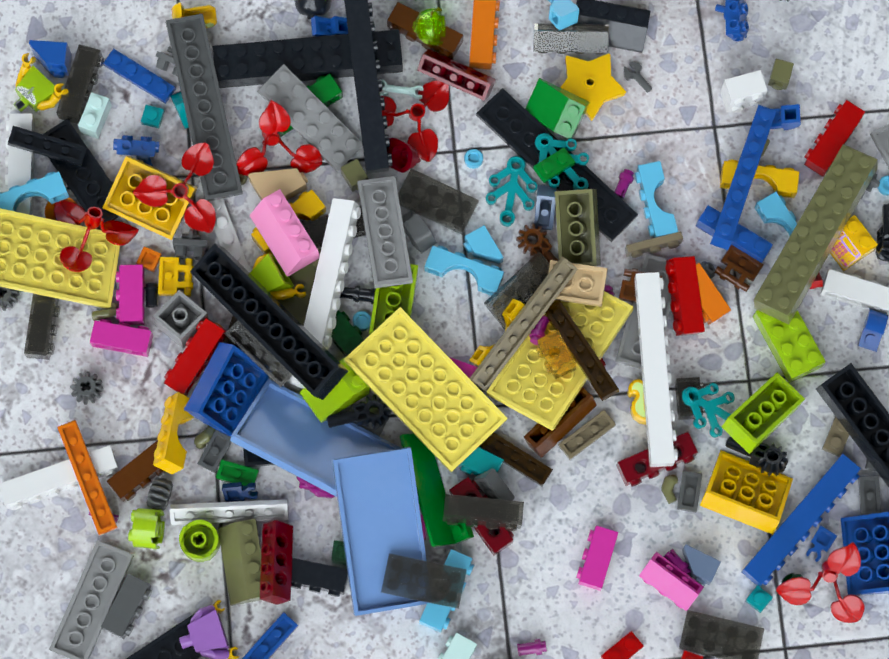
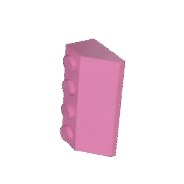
[250,189,320,277]

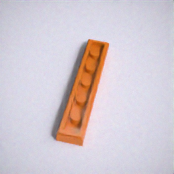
[57,420,118,535]

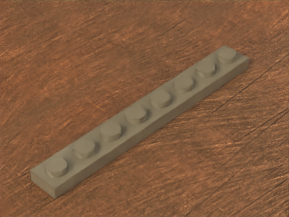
[469,257,578,392]

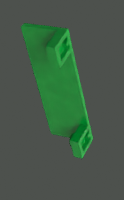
[399,433,474,547]

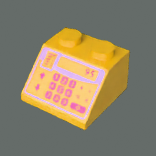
[830,215,878,272]

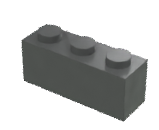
[101,574,152,639]

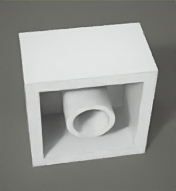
[720,70,767,113]

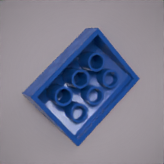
[184,342,271,437]
[841,512,889,595]

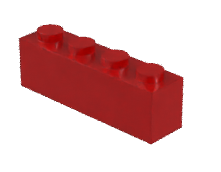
[804,100,865,177]
[665,256,705,336]
[164,318,228,396]

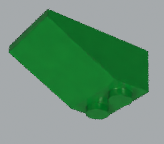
[525,78,590,139]

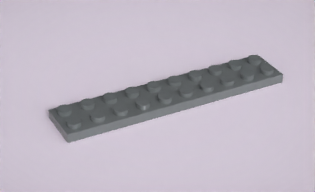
[165,14,243,201]

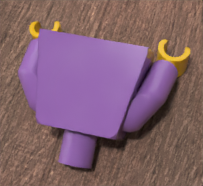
[179,600,239,659]

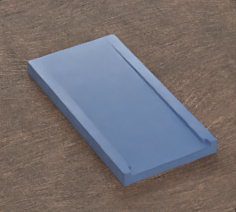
[230,379,401,497]
[332,447,432,616]

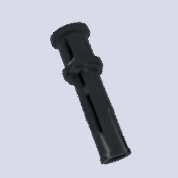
[340,286,376,304]

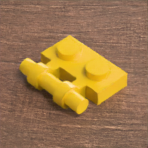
[158,257,194,297]

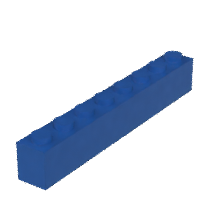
[710,105,776,250]
[741,454,861,586]

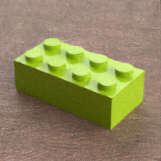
[369,264,418,335]
[753,310,826,383]
[721,372,805,454]

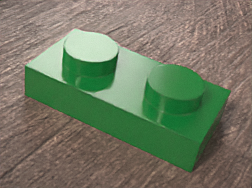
[533,147,575,183]
[216,459,259,486]

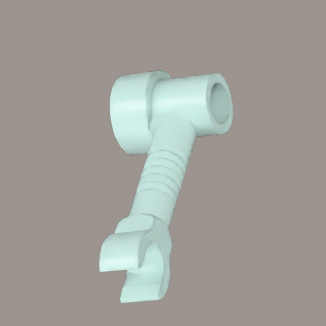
[379,80,424,100]

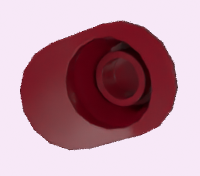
[387,138,421,173]

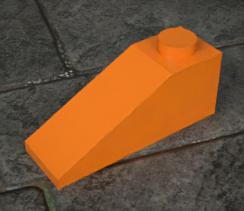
[696,263,731,325]

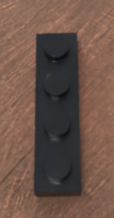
[8,126,87,167]

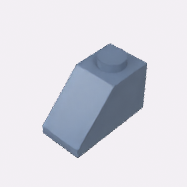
[534,185,557,230]
[682,544,721,586]

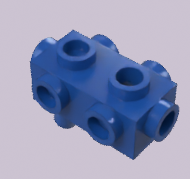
[715,0,749,41]
[113,135,160,167]

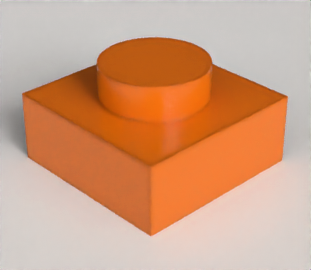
[136,247,162,272]

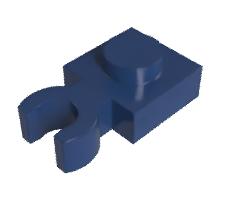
[222,482,258,502]

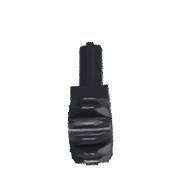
[875,203,889,262]
[327,395,391,428]
[725,437,788,476]

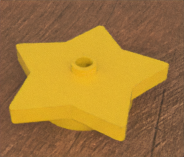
[560,54,626,121]

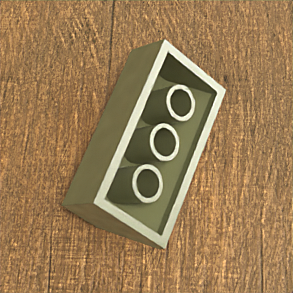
[555,189,601,266]
[218,519,261,606]

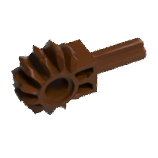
[516,224,559,266]

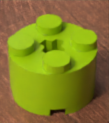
[128,508,165,549]
[179,519,220,562]

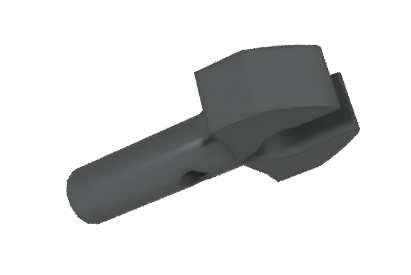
[624,62,652,93]

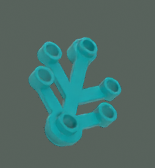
[535,133,589,190]
[486,156,537,227]
[682,383,735,438]

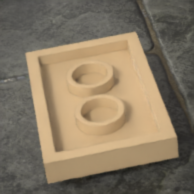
[548,260,608,307]

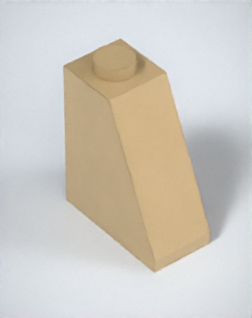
[248,168,308,201]

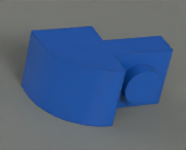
[311,16,348,37]
[770,104,801,131]
[858,308,888,352]

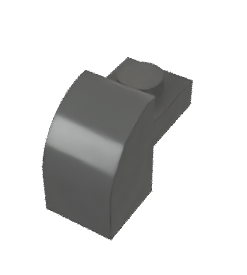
[402,211,437,254]

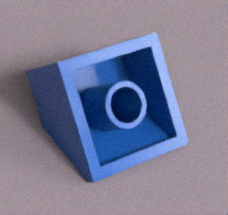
[29,40,72,78]

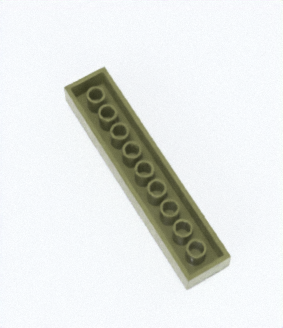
[754,144,878,324]

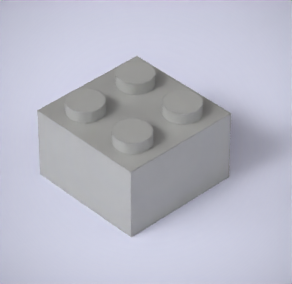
[153,290,209,348]

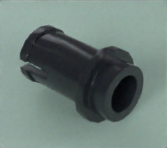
[144,283,158,308]

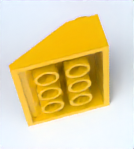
[102,156,198,240]
[700,450,793,535]

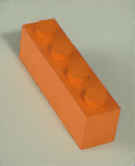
[469,0,500,70]

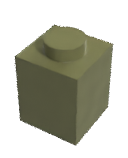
[768,59,794,90]
[341,159,368,192]

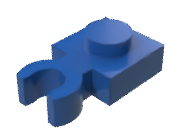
[806,526,837,562]

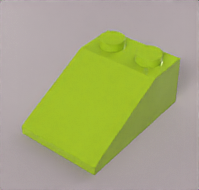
[300,356,370,423]

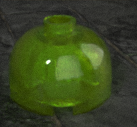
[413,7,446,45]

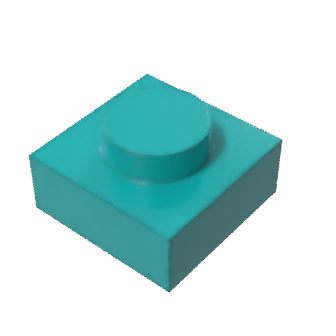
[141,105,165,129]
[745,585,773,613]

